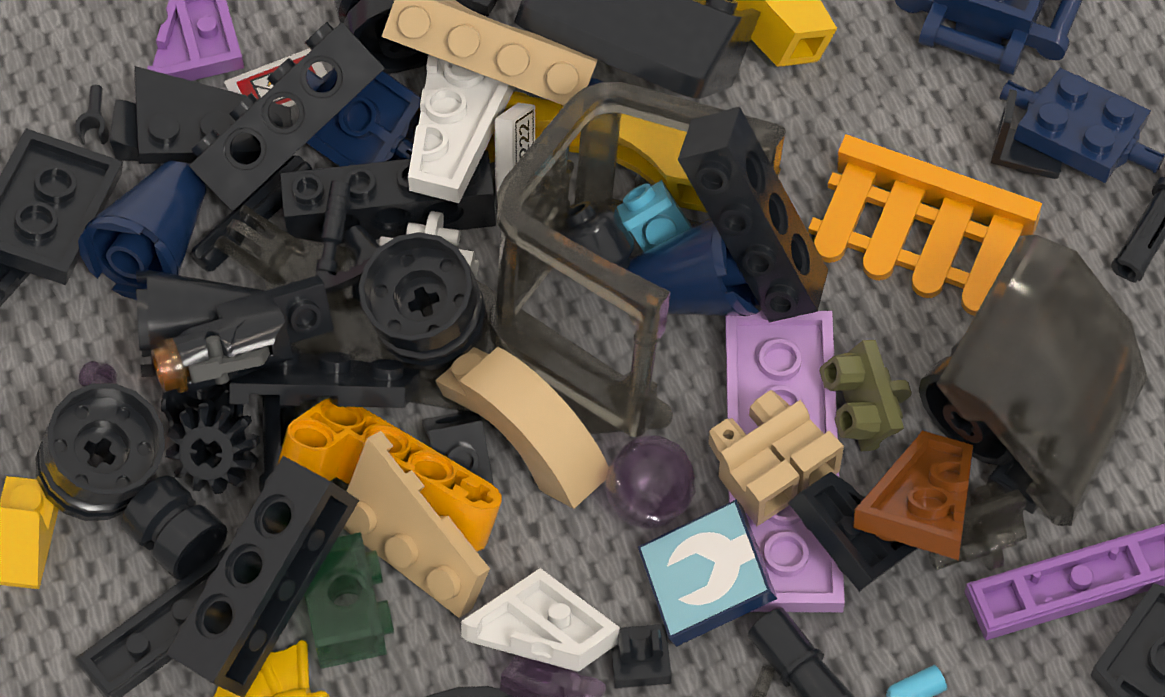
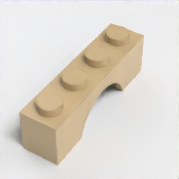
[382,0,597,111]

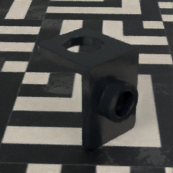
[991,89,1062,179]
[422,410,494,485]

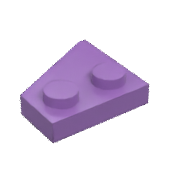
[147,0,244,81]

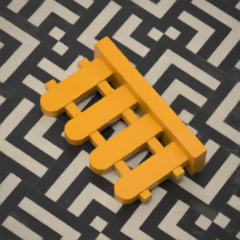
[808,134,1042,316]

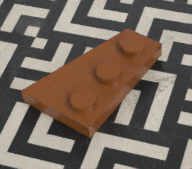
[854,431,973,560]

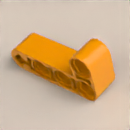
[276,398,502,552]

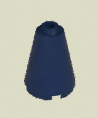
[78,161,206,300]
[615,218,760,316]

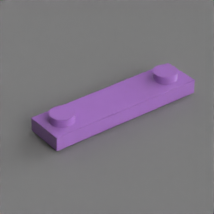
[964,524,1165,641]

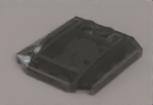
[937,235,1148,526]

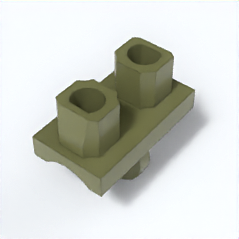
[819,340,912,452]

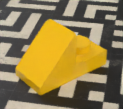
[0,476,59,589]

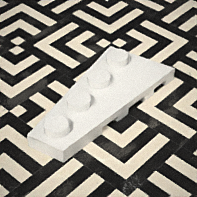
[408,54,515,203]

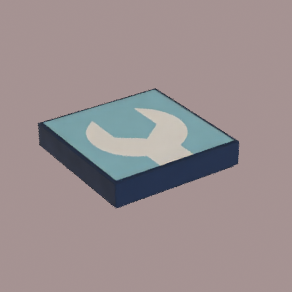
[638,499,777,647]

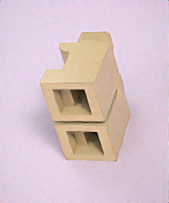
[709,390,844,527]

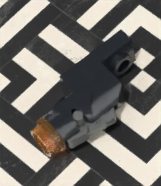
[151,275,334,393]

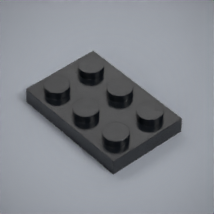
[0,128,123,285]

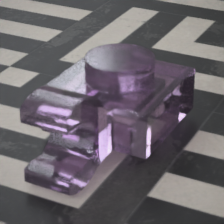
[500,655,607,697]

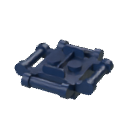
[895,0,1083,75]

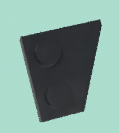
[788,472,918,592]

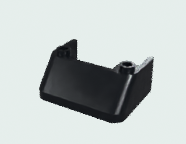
[514,0,761,99]

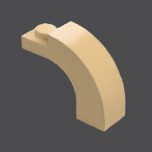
[435,347,612,509]

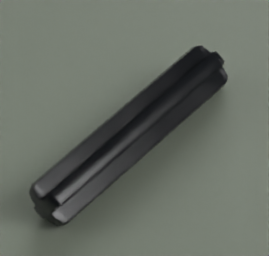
[191,155,312,272]

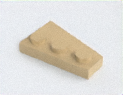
[343,431,490,618]

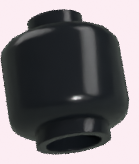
[556,201,635,283]

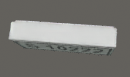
[495,102,535,219]

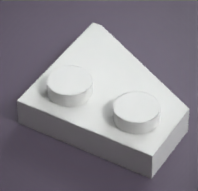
[461,568,620,672]

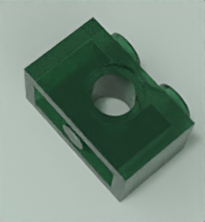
[305,532,394,669]

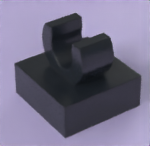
[611,624,672,689]

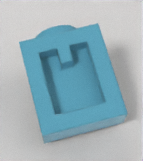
[617,180,692,252]

